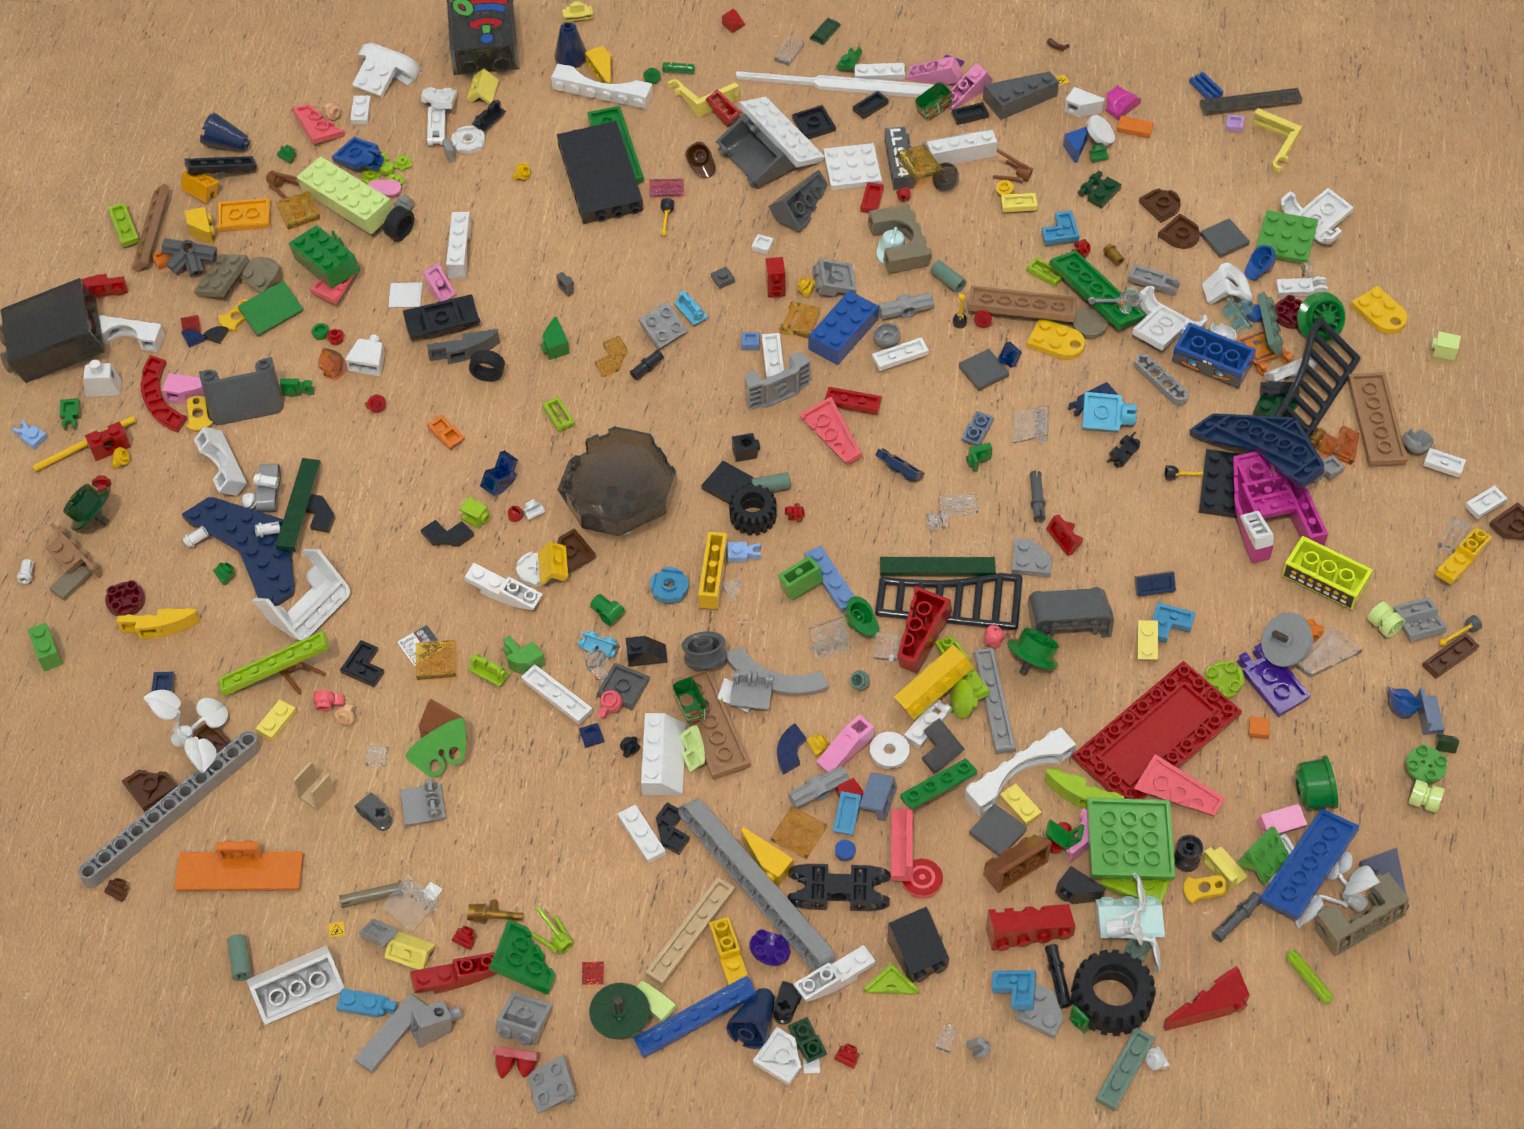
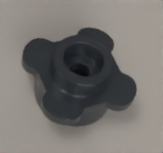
[620,736,640,758]

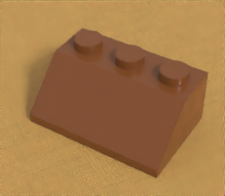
[983,834,1051,893]

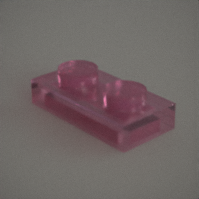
[649,178,684,197]

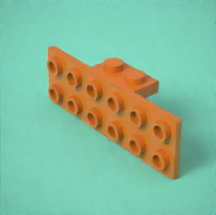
[174,840,303,891]

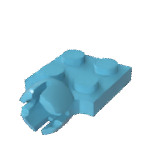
[1082,392,1137,433]

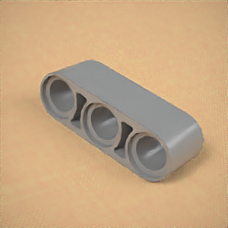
[255,464,281,511]

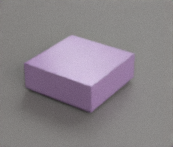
[1225,114,1244,133]

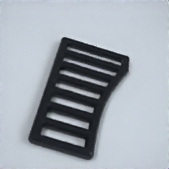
[1274,317,1361,437]
[875,573,1023,630]

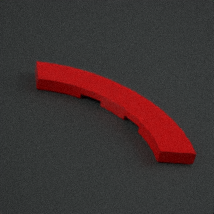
[140,355,187,433]

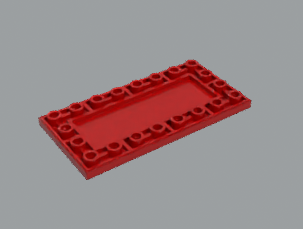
[1071,661,1242,799]

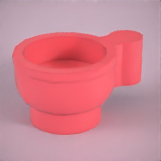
[313,690,344,711]
[598,690,623,719]

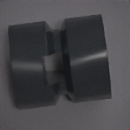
[1174,835,1204,872]

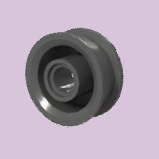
[682,631,727,671]

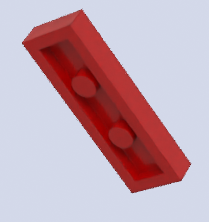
[825,386,882,415]

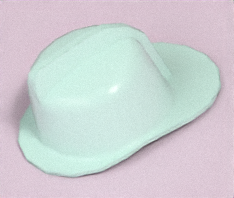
[877,227,907,264]

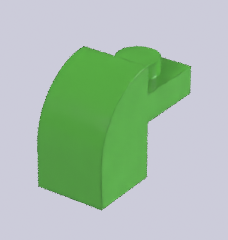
[502,635,545,674]

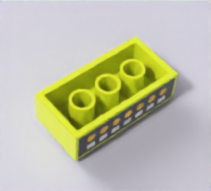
[1282,536,1373,610]

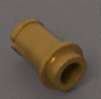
[1103,244,1125,266]
[1308,428,1326,449]

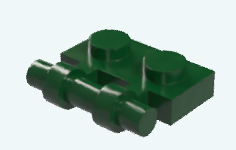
[1078,171,1122,209]

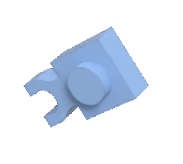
[12,420,48,450]
[728,542,761,562]

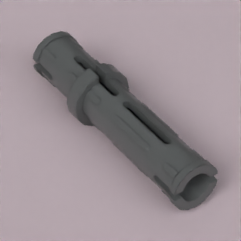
[1030,470,1046,522]
[1211,892,1261,942]

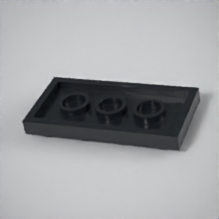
[1198,449,1242,518]

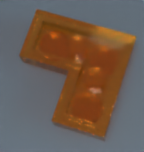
[1318,426,1360,465]

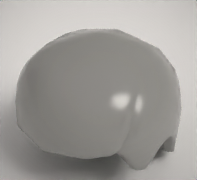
[873,323,900,348]
[1402,429,1434,454]

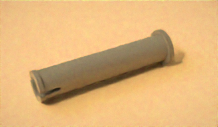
[339,880,404,908]

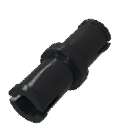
[630,349,664,380]

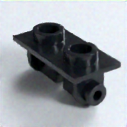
[472,100,506,132]
[1260,382,1300,397]
[1106,432,1140,468]

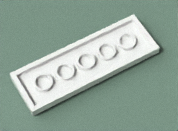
[738,97,825,167]

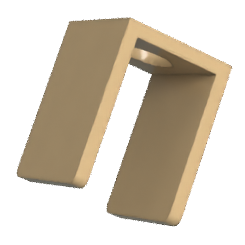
[293,762,335,811]

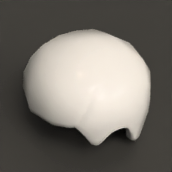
[1209,322,1237,341]

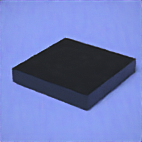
[792,105,836,139]
[701,461,753,504]

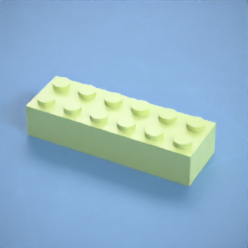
[297,156,394,234]

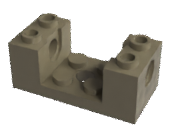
[1315,872,1409,957]

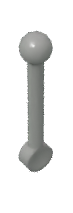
[1088,297,1123,304]

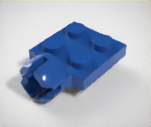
[331,137,384,170]

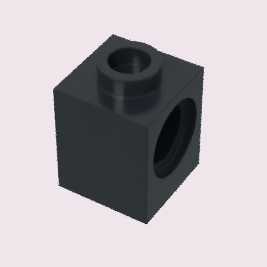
[732,433,760,462]

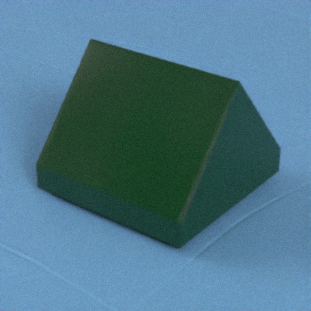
[1435,734,1459,754]

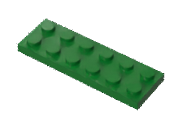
[587,106,644,183]
[1049,250,1146,330]

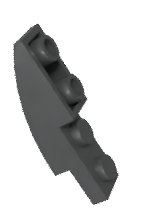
[427,329,500,364]

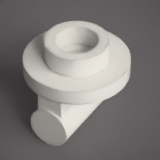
[523,499,545,521]
[1146,1047,1170,1070]

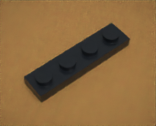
[184,156,257,174]

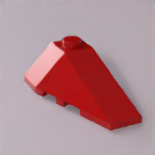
[1163,966,1250,1031]

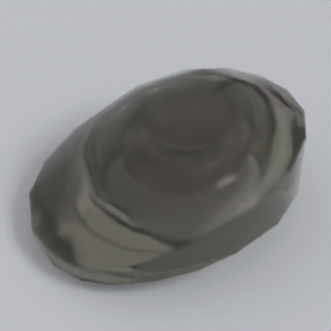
[932,162,959,191]

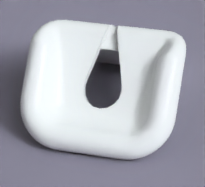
[1202,262,1253,305]

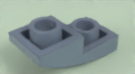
[962,411,994,446]

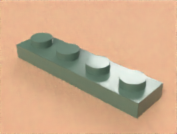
[1258,292,1284,355]
[1095,1028,1155,1111]

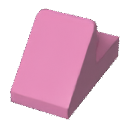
[422,263,456,302]

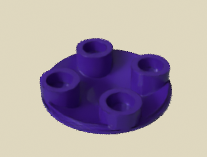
[749,929,790,966]

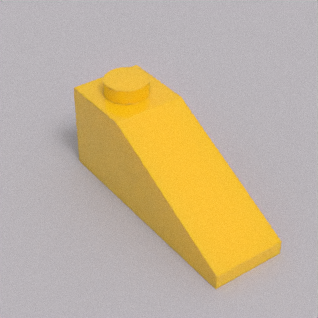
[585,45,612,84]
[741,827,793,886]

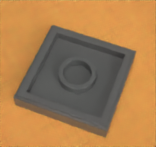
[1200,218,1250,258]
[959,349,1009,391]
[597,663,650,710]
[969,804,1027,856]

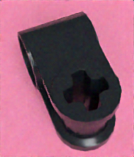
[774,981,802,1025]

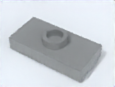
[358,919,398,947]

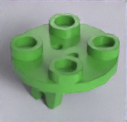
[1406,744,1448,783]

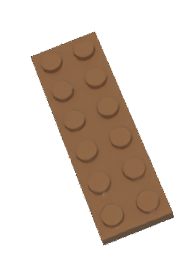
[967,286,1077,322]
[1348,372,1408,466]
[671,669,751,779]

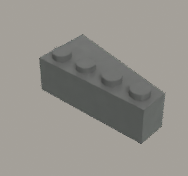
[983,71,1059,120]

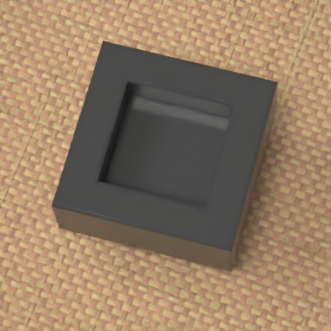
[711,267,735,289]
[556,272,574,297]

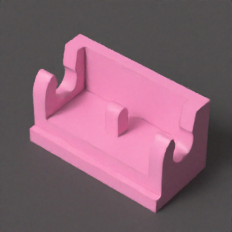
[1256,804,1307,835]

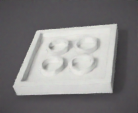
[823,143,882,191]

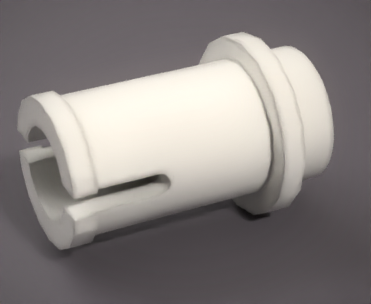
[253,472,279,489]
[255,521,280,538]
[183,526,209,548]
[17,559,34,584]

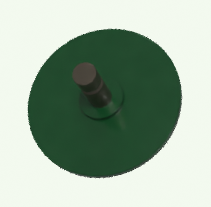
[63,484,109,531]
[589,983,650,1040]

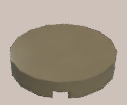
[1072,308,1108,339]

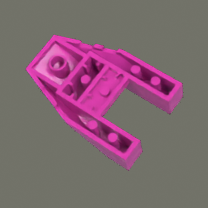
[1233,452,1328,563]

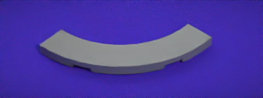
[726,647,829,696]

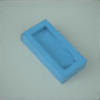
[833,791,862,836]

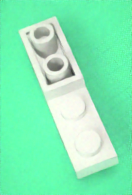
[464,563,542,610]
[794,945,876,1002]

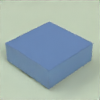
[741,332,760,350]

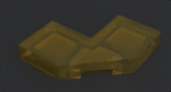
[595,336,627,377]

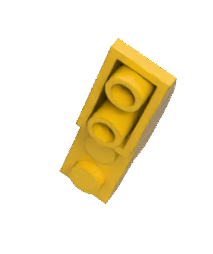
[1435,527,1492,585]
[117,608,200,639]
[709,917,749,986]

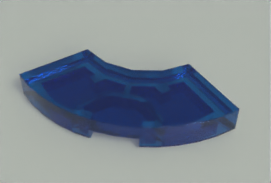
[777,723,806,775]

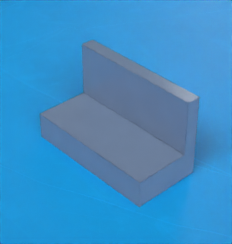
[1416,688,1445,735]
[859,772,897,821]

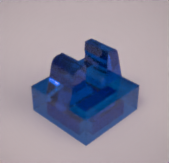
[998,341,1022,368]

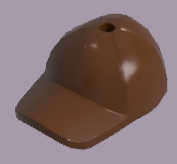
[685,142,716,178]

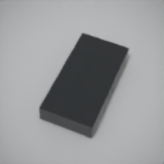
[853,91,889,120]
[951,102,989,125]

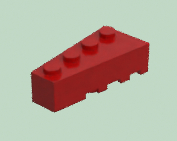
[897,586,952,674]
[986,904,1076,951]

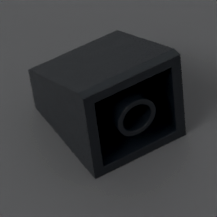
[887,907,949,983]

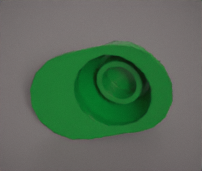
[844,596,879,636]

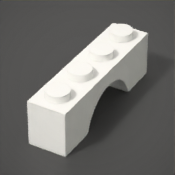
[446,212,472,279]
[86,315,165,352]
[194,427,247,496]

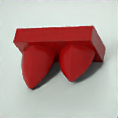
[1046,515,1083,556]
[493,1046,540,1078]

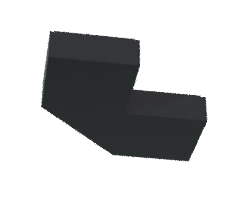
[307,494,335,533]
[420,520,474,547]
[656,802,690,855]

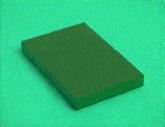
[238,281,303,337]

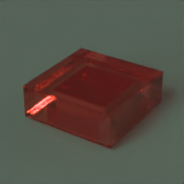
[180,315,201,335]
[582,962,604,985]

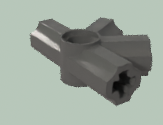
[161,238,217,277]

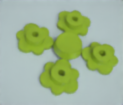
[362,151,412,185]

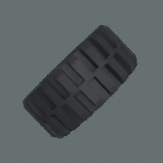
[1071,949,1156,1036]

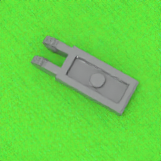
[1128,264,1180,296]

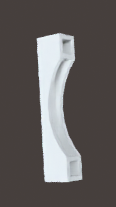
[551,64,653,109]
[964,727,1076,817]

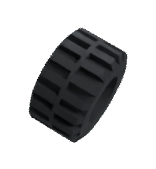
[729,484,777,536]

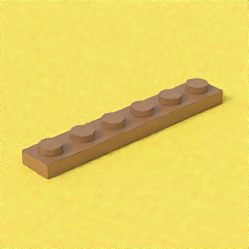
[132,183,169,272]

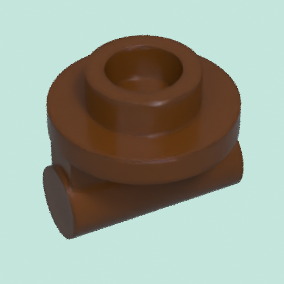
[104,878,129,902]

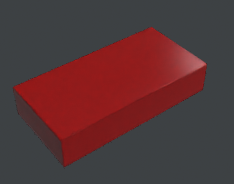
[860,182,884,213]

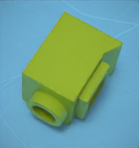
[459,496,490,529]

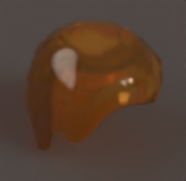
[318,348,344,378]

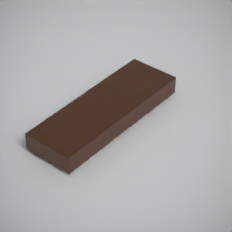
[1422,632,1480,679]

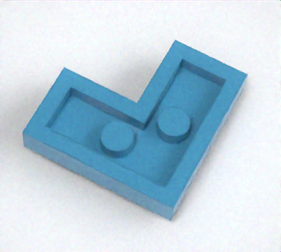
[1041,211,1080,245]
[1152,602,1196,643]
[991,970,1037,1010]

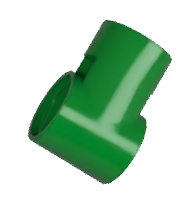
[590,594,625,626]

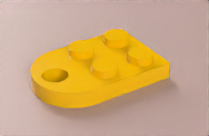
[1350,286,1407,334]
[1026,318,1085,360]

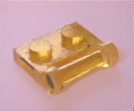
[779,301,820,338]

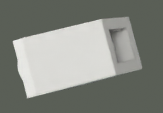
[1064,87,1105,117]

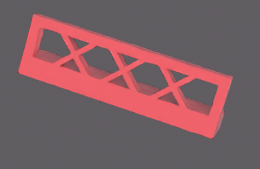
[891,805,913,881]

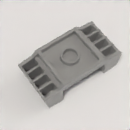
[744,352,810,411]

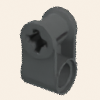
[355,792,393,831]

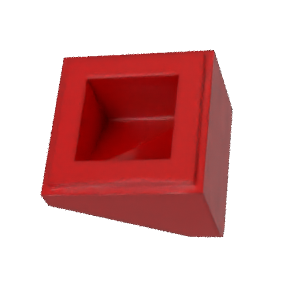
[722,9,745,33]
[836,777,864,799]

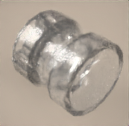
[926,510,950,532]

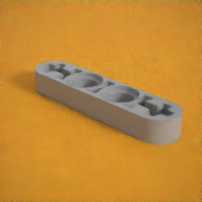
[1134,354,1189,406]

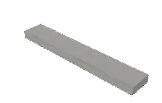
[974,648,1016,754]

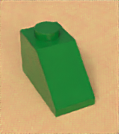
[540,317,569,360]

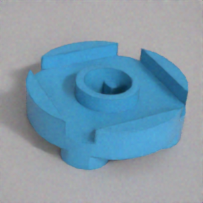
[650,567,689,603]

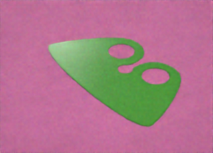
[405,718,466,777]

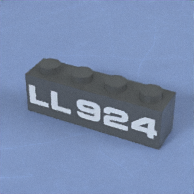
[884,127,917,190]

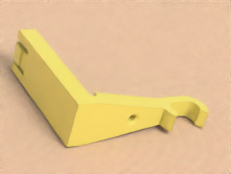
[668,79,740,117]
[1253,108,1302,173]

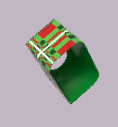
[915,82,953,121]
[673,676,707,726]

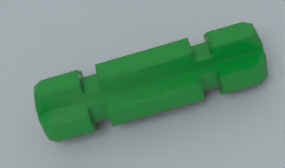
[662,62,695,74]

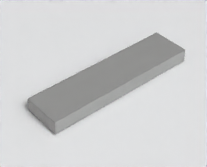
[355,994,427,1073]

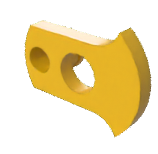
[218,299,248,332]
[186,396,213,431]
[1184,875,1228,905]

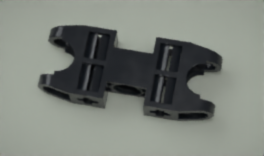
[787,863,890,912]

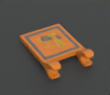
[1236,329,1293,375]

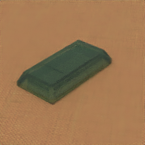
[810,18,841,45]

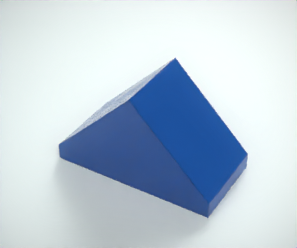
[1063,127,1089,163]

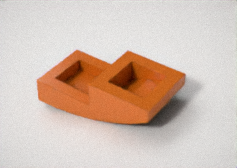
[427,415,465,449]

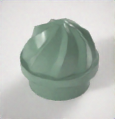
[850,670,870,690]

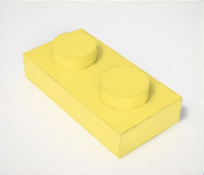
[1001,193,1038,212]
[1138,620,1158,661]
[255,699,297,741]
[999,784,1042,826]

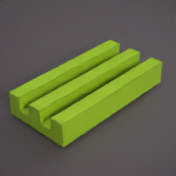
[1026,257,1063,287]
[542,397,575,433]

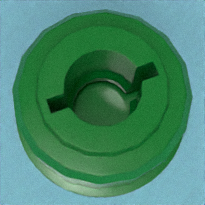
[1294,755,1339,811]

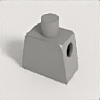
[410,1001,462,1048]

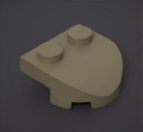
[238,257,282,293]

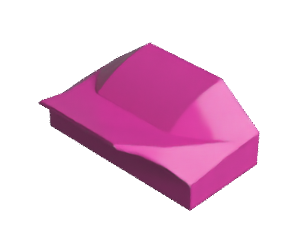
[1106,85,1141,120]

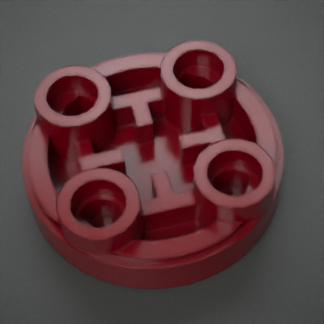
[1274,295,1303,329]
[105,580,145,617]

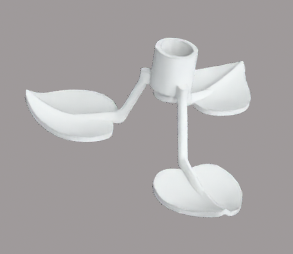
[143,690,228,773]
[1295,850,1380,929]
[1106,873,1161,973]

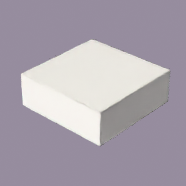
[751,234,774,255]

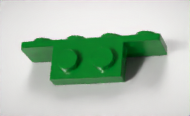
[900,758,977,810]

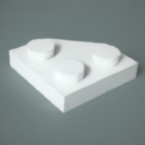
[421,87,457,109]
[753,1027,801,1086]

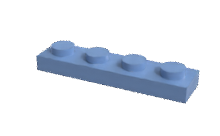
[804,546,854,613]

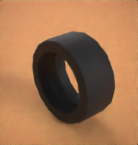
[383,206,415,241]
[469,350,505,382]

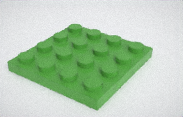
[1086,798,1176,880]

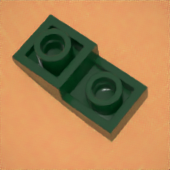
[787,1017,827,1064]

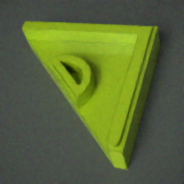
[863,963,919,995]

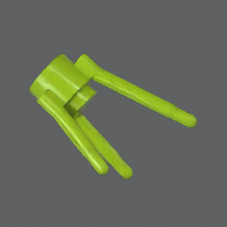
[530,906,573,954]

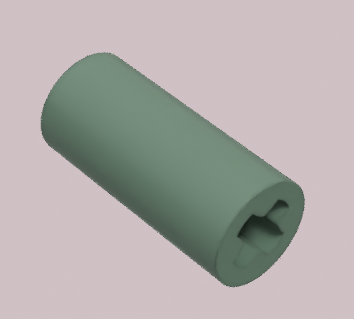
[930,260,966,293]
[751,472,791,492]
[227,934,252,981]

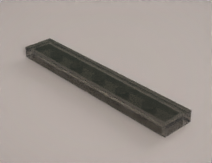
[1199,88,1302,116]

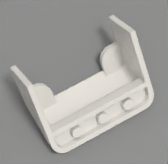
[252,549,350,640]

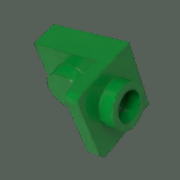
[966,443,992,472]

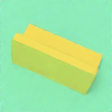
[467,69,499,104]
[1202,847,1247,891]
[384,932,436,970]

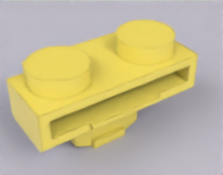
[562,1,593,23]

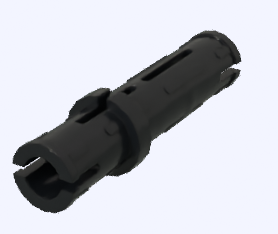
[1044,944,1072,1009]

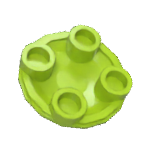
[1205,661,1244,699]
[950,679,978,719]

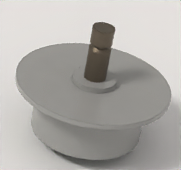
[1261,612,1314,667]

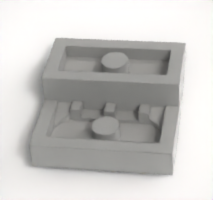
[1393,597,1447,642]

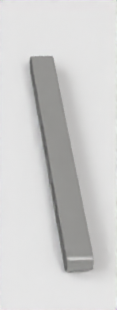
[78,731,260,888]
[679,799,835,970]

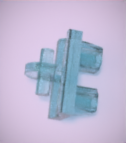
[1222,297,1254,331]

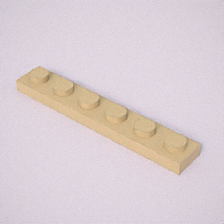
[645,877,735,986]

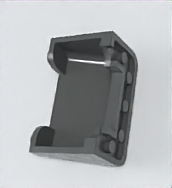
[716,114,794,187]
[199,357,283,425]
[1028,587,1114,638]

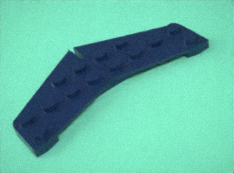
[1189,413,1325,489]
[182,497,295,606]

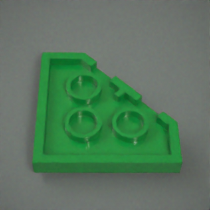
[488,919,555,995]

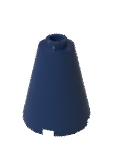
[555,22,587,68]
[200,112,250,151]
[726,988,775,1049]

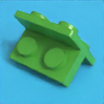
[1238,826,1289,884]

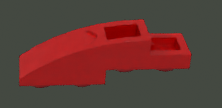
[53,273,128,308]
[410,952,497,994]

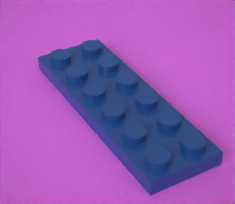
[1260,808,1359,921]

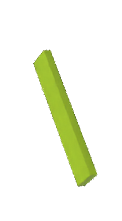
[218,631,329,697]

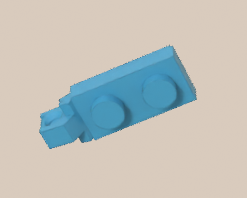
[336,988,398,1018]

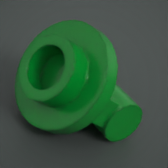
[643,67,660,85]
[277,144,297,164]
[1089,144,1109,162]
[213,562,235,585]

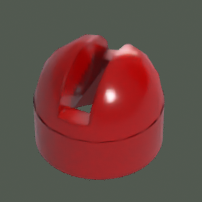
[896,187,911,202]
[507,506,523,522]

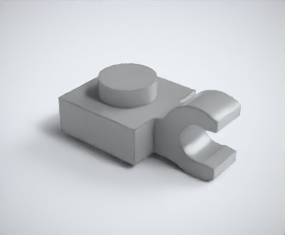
[1313,455,1345,483]

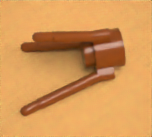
[993,149,1033,183]
[266,170,299,201]
[279,662,326,694]

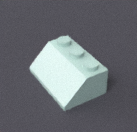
[1095,896,1165,938]

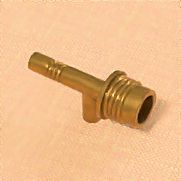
[467,899,523,924]

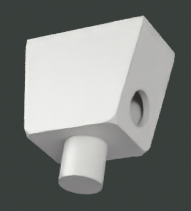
[345,334,385,377]
[84,360,122,397]

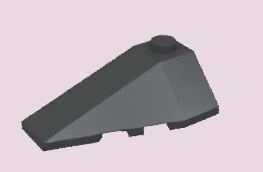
[768,170,828,231]

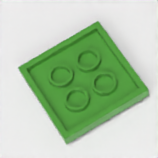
[1256,210,1319,265]

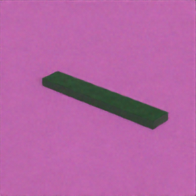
[276,458,321,552]
[880,557,996,576]

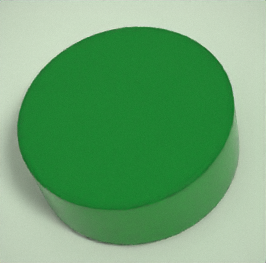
[311,323,330,340]

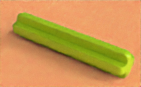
[1286,949,1334,1004]

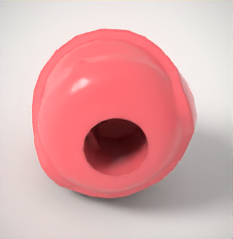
[984,625,1005,648]

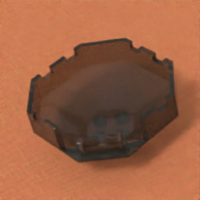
[557,426,677,536]

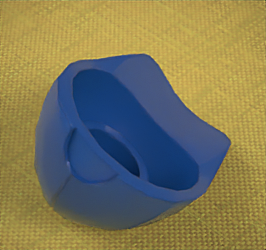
[1245,245,1276,281]
[1388,686,1422,718]

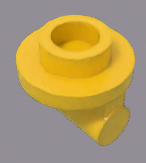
[511,163,531,180]
[996,180,1014,195]
[796,276,815,298]
[111,447,130,469]
[806,733,829,757]

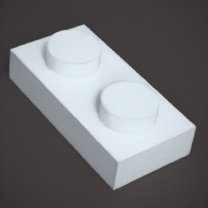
[350,96,371,125]
[1423,448,1466,478]
[1465,486,1508,520]

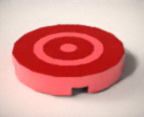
[901,858,943,899]

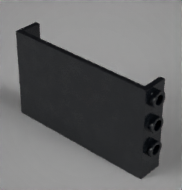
[557,121,643,224]

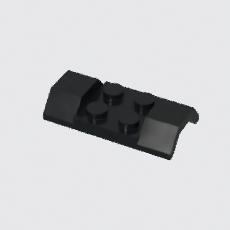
[403,294,480,339]

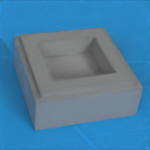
[442,138,455,163]

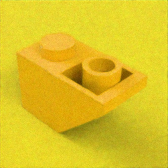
[185,207,215,244]

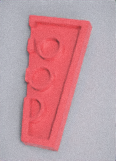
[799,397,863,465]
[1133,754,1225,816]

